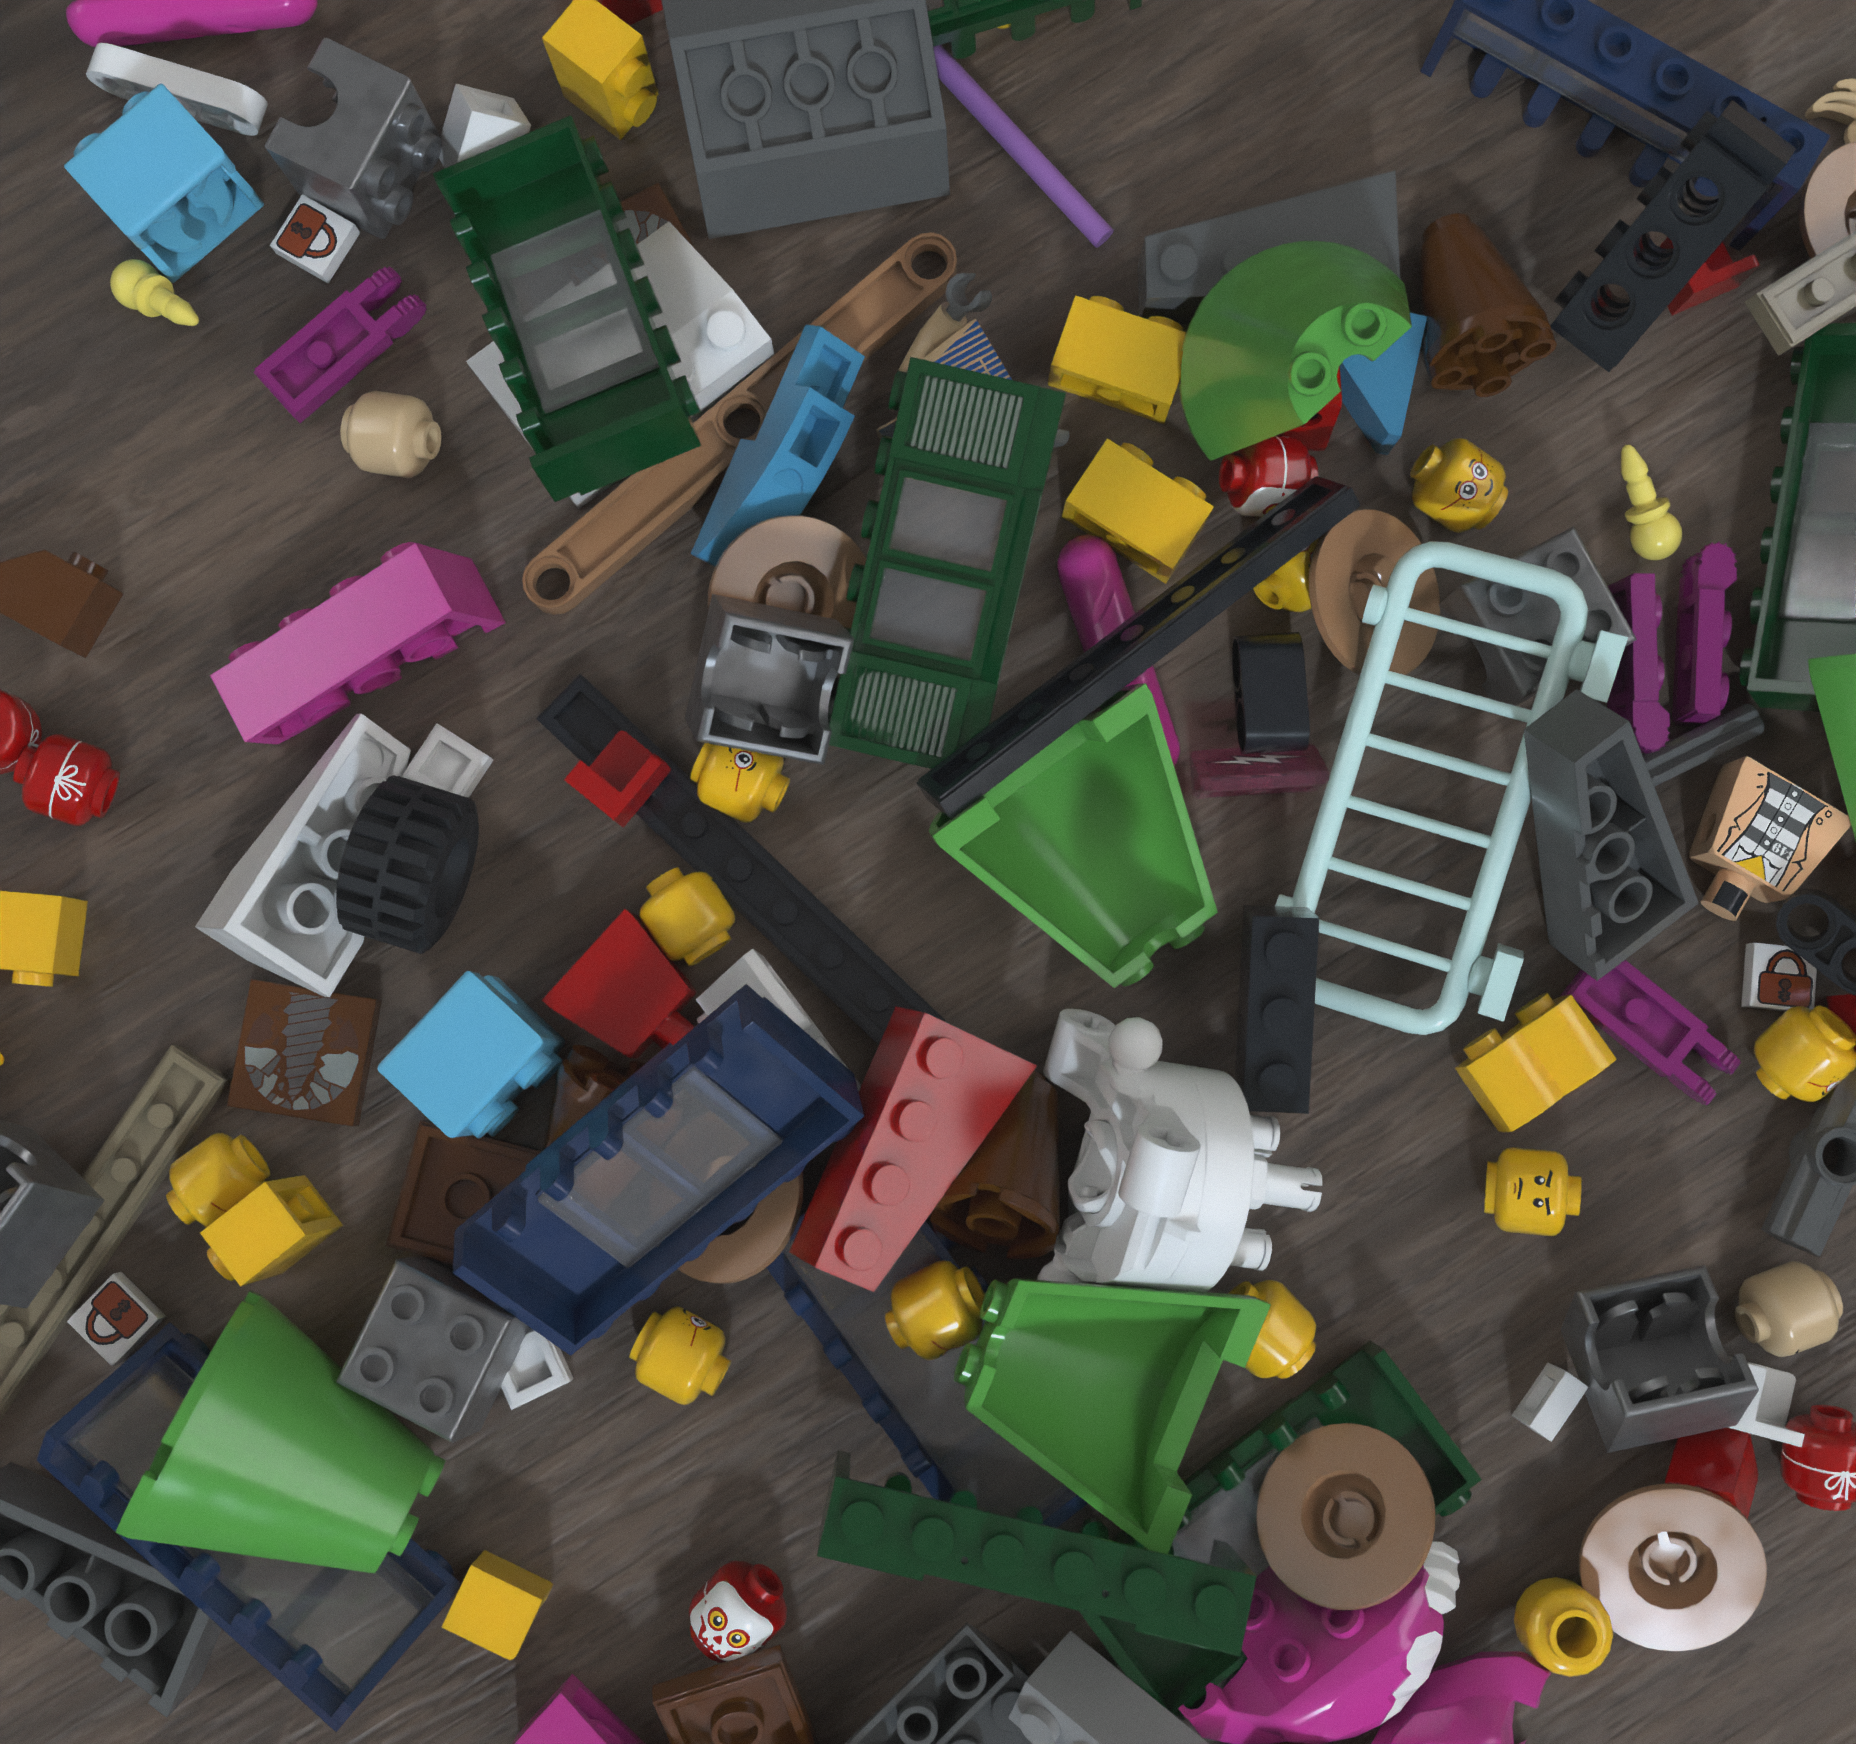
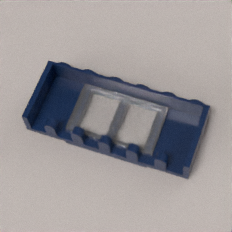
[453,984,864,1356]

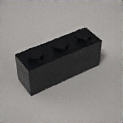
[1235,905,1319,1114]

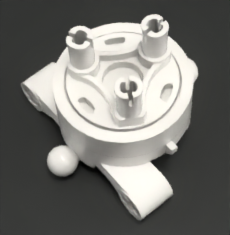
[1037,1009,1322,1292]

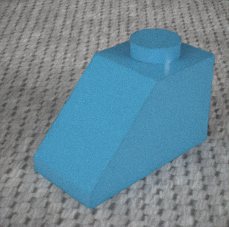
[1340,313,1427,455]

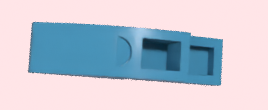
[691,325,865,567]

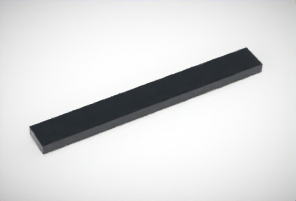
[916,476,1361,820]
[536,674,946,1045]

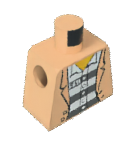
[1689,756,1851,921]

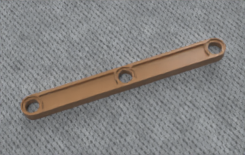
[522,232,957,615]

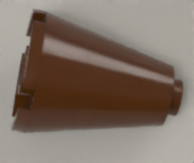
[930,1071,1060,1259]

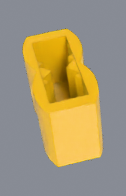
[1455,992,1617,1132]

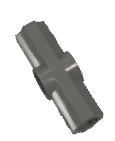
[1761,1067,1856,1257]

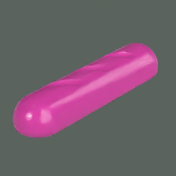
[66,0,318,47]
[1057,534,1180,766]

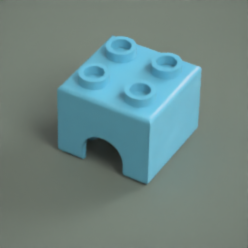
[64,83,264,283]
[377,971,565,1139]

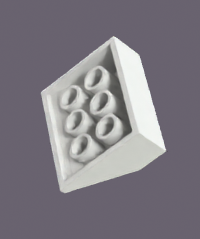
[466,222,774,509]

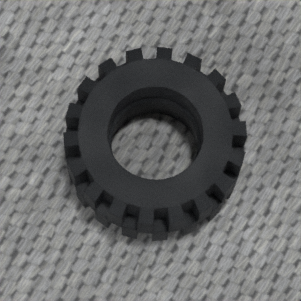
[336,775,479,954]

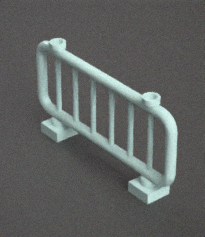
[1275,541,1628,1035]

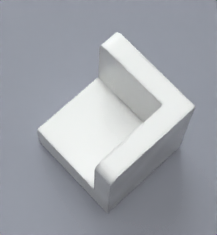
[439,84,531,168]
[1729,1356,1805,1447]

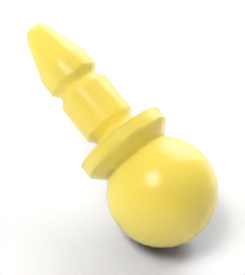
[110,259,199,326]
[1621,445,1682,560]

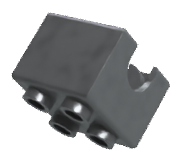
[265,38,442,239]
[1439,527,1637,706]
[685,594,855,765]
[0,1120,104,1308]
[336,1256,530,1443]
[1560,1265,1759,1453]

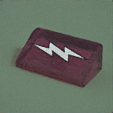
[1190,744,1329,799]

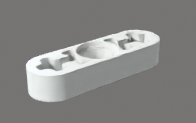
[86,43,268,136]

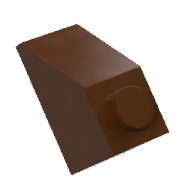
[0,550,123,658]

